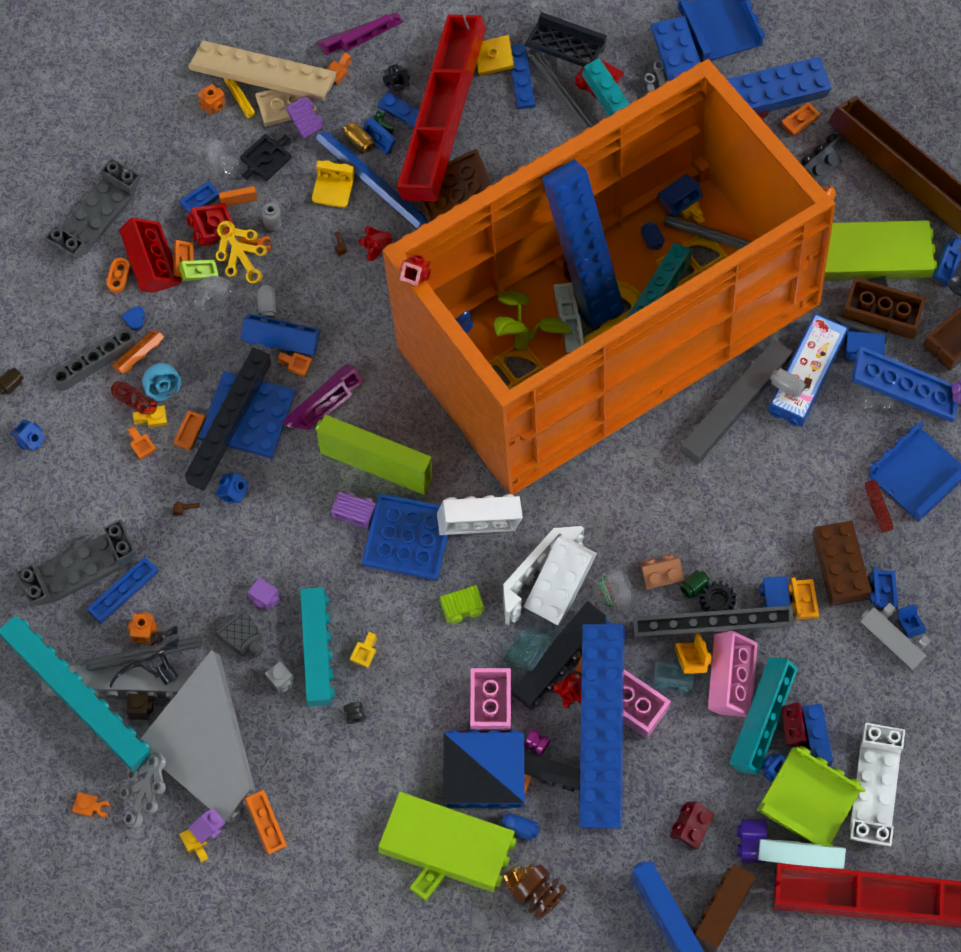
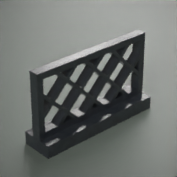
[525,12,607,67]

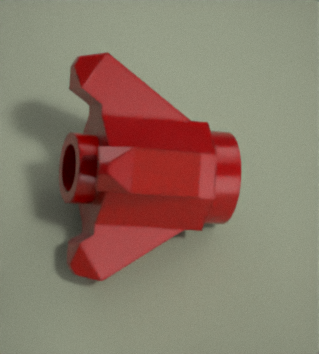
[358,226,392,261]
[553,673,582,709]

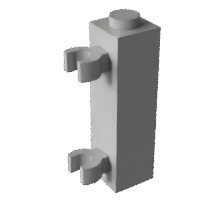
[860,603,931,671]

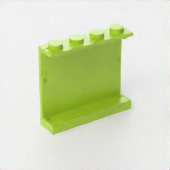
[757,746,866,846]

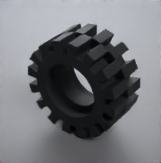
[700,581,736,612]

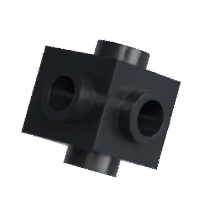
[383,64,410,92]

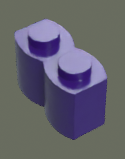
[736,819,767,863]

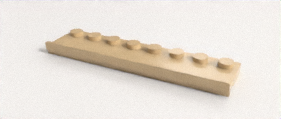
[189,40,336,102]

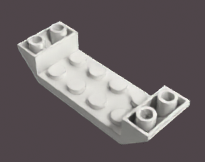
[503,526,584,626]
[850,723,905,847]

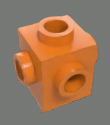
[198,84,225,116]
[128,612,158,644]

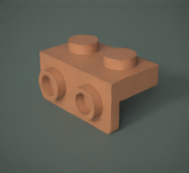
[639,554,684,590]

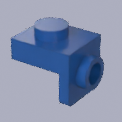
[897,604,926,638]

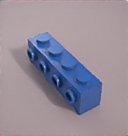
[241,313,321,356]

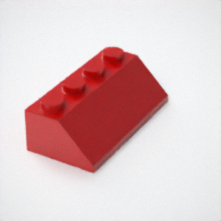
[119,217,182,293]

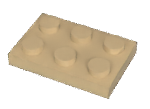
[255,89,317,127]

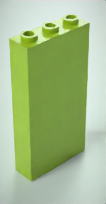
[824,221,937,280]
[316,414,432,495]
[378,792,517,893]

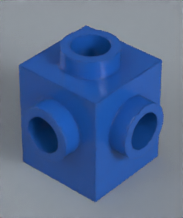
[11,419,46,451]
[216,472,249,504]
[761,753,787,783]

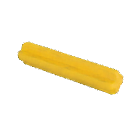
[223,78,255,119]

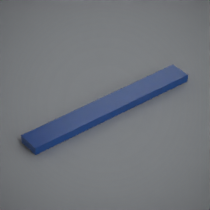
[316,132,428,228]

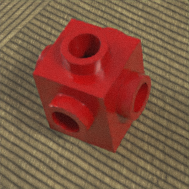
[399,255,431,286]

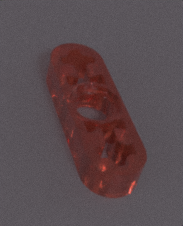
[111,381,157,415]
[865,479,893,533]

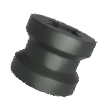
[343,702,366,724]

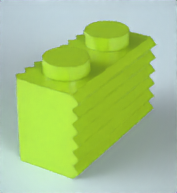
[439,585,484,624]

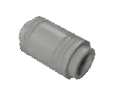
[262,203,282,231]
[257,285,277,319]
[770,368,806,397]

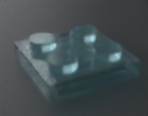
[503,629,554,671]

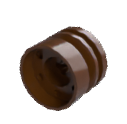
[512,864,567,920]

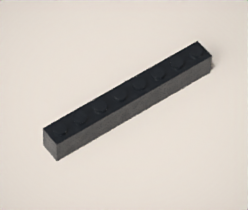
[185,348,271,491]

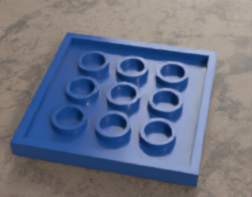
[200,371,296,459]
[362,493,448,581]

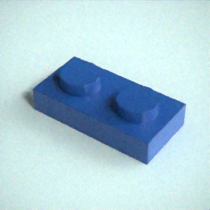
[363,117,397,155]
[179,181,220,214]

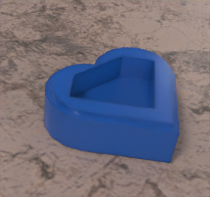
[121,306,145,331]

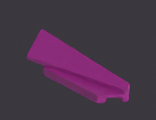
[317,12,403,56]
[282,364,364,430]

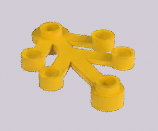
[216,221,267,284]

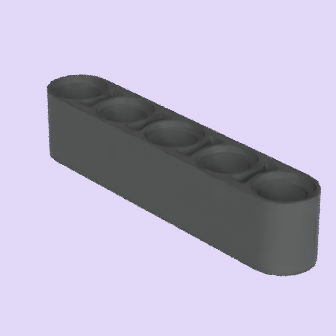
[52,328,135,391]

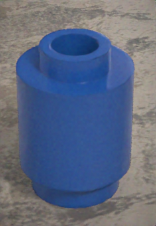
[641,222,665,250]

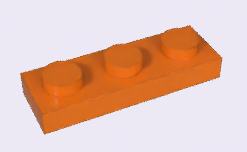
[111,329,164,374]
[244,790,287,854]

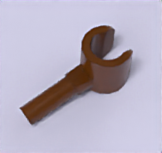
[334,231,347,256]
[173,502,200,516]

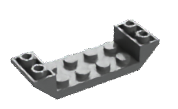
[44,158,141,258]
[16,519,136,606]

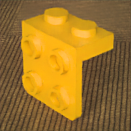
[312,160,354,208]

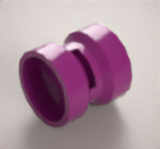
[524,729,551,756]

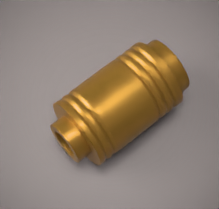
[343,122,375,153]

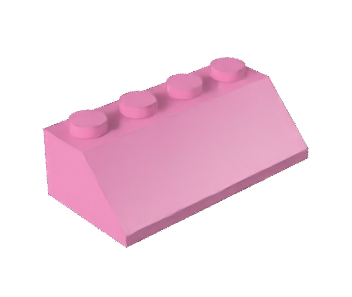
[708,631,758,718]

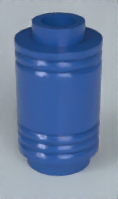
[501,813,540,841]

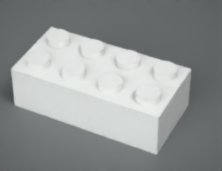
[437,494,523,535]
[524,535,597,625]

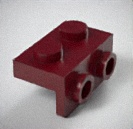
[781,702,806,748]
[670,801,714,849]

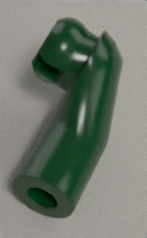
[373,111,395,134]

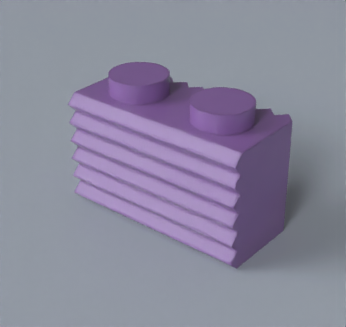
[285,96,324,140]
[331,491,376,529]

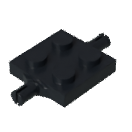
[240,134,292,182]

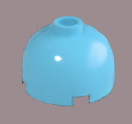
[142,363,181,401]

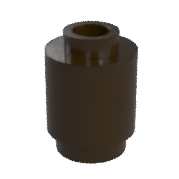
[0,367,24,395]

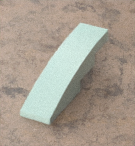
[553,283,584,353]
[758,839,846,869]

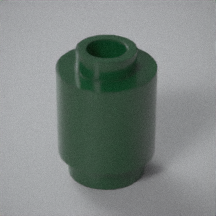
[680,570,709,598]

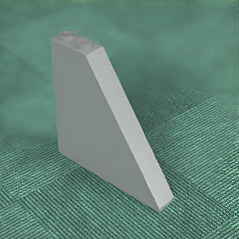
[139,650,255,822]

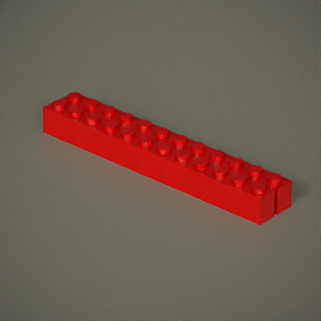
[397,14,486,202]
[773,863,961,928]

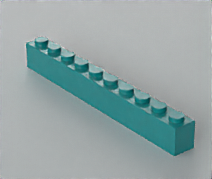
[0,615,151,773]

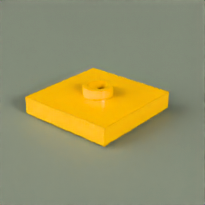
[477,35,514,76]

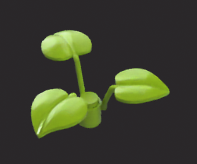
[494,291,573,350]

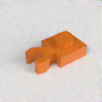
[72,792,111,818]

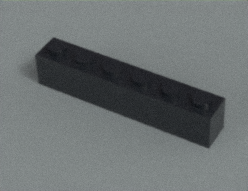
[512,601,607,709]

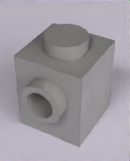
[265,661,294,694]

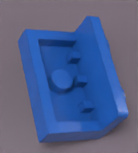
[868,567,898,610]

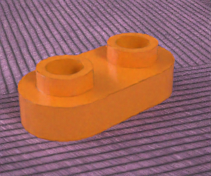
[106,257,130,293]

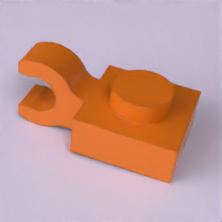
[327,52,352,85]
[238,236,271,254]
[277,352,312,377]
[128,426,157,461]

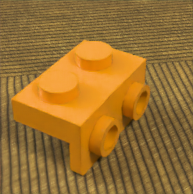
[788,577,819,620]
[674,634,711,674]

